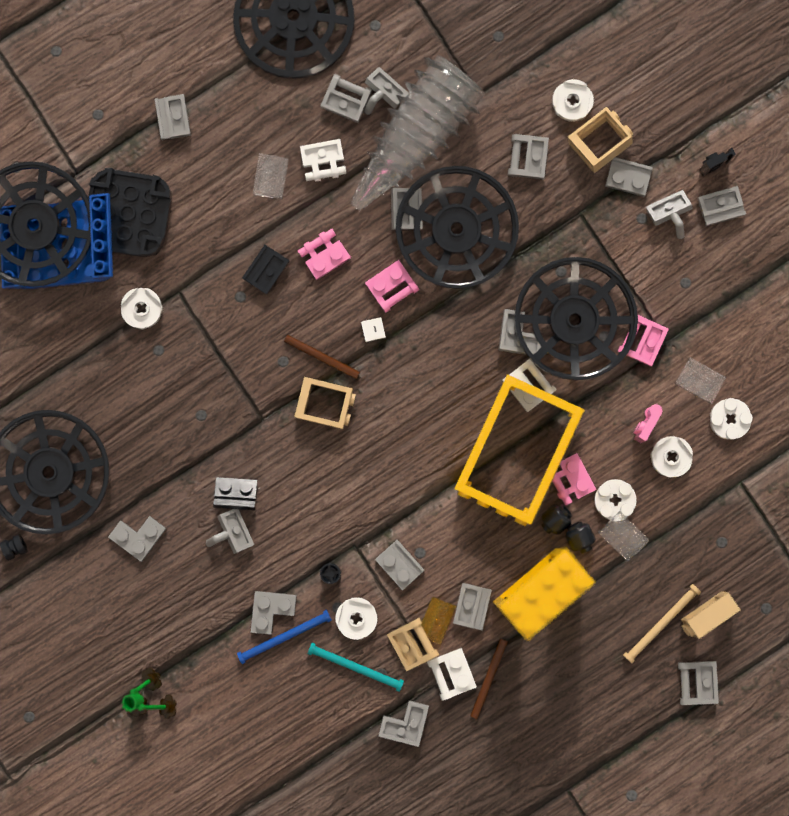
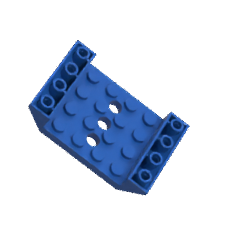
[0,193,113,289]

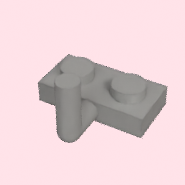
[364,67,409,115]
[646,190,692,239]
[206,509,254,554]

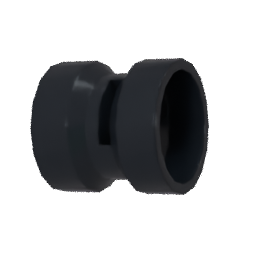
[0,534,28,561]
[320,563,341,584]

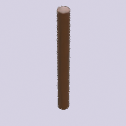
[284,335,360,379]
[470,639,508,719]

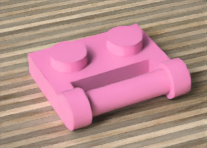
[365,260,419,313]
[618,315,669,367]
[633,404,662,443]

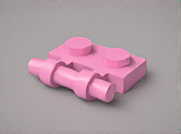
[298,229,351,280]
[546,453,596,506]

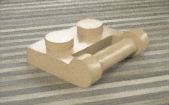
[387,618,439,671]

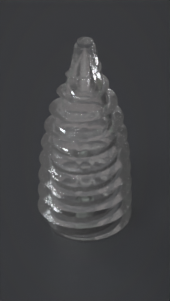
[350,55,486,211]

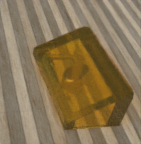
[421,597,456,645]

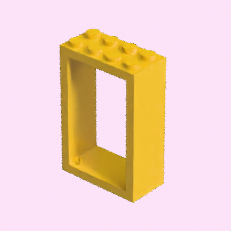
[455,374,585,526]
[493,548,595,640]

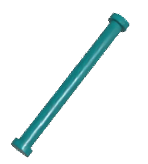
[307,642,404,692]

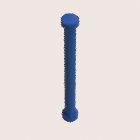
[237,610,332,664]

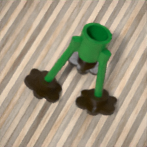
[122,668,177,719]

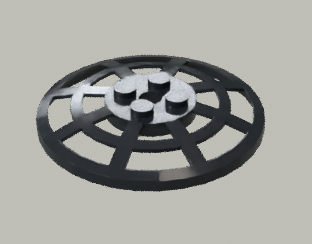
[233,0,355,79]
[0,161,91,287]
[396,166,519,289]
[514,257,638,381]
[0,410,110,534]

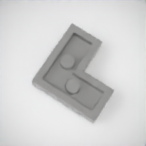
[498,309,541,355]
[108,516,167,562]
[251,591,297,635]
[378,700,429,747]

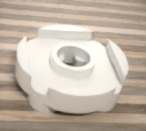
[552,79,594,121]
[121,288,163,330]
[710,398,753,440]
[650,436,693,478]
[594,479,636,521]
[336,597,377,640]

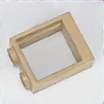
[568,107,633,173]
[294,377,356,430]
[681,591,740,639]

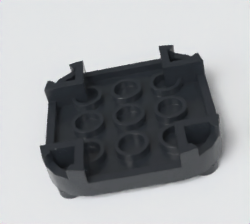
[88,168,172,257]

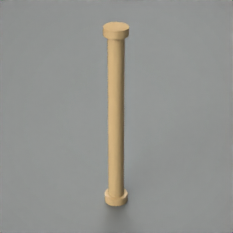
[623,584,701,663]

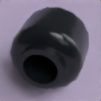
[541,504,572,535]
[565,521,596,554]

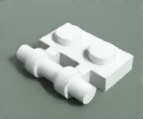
[300,139,346,182]

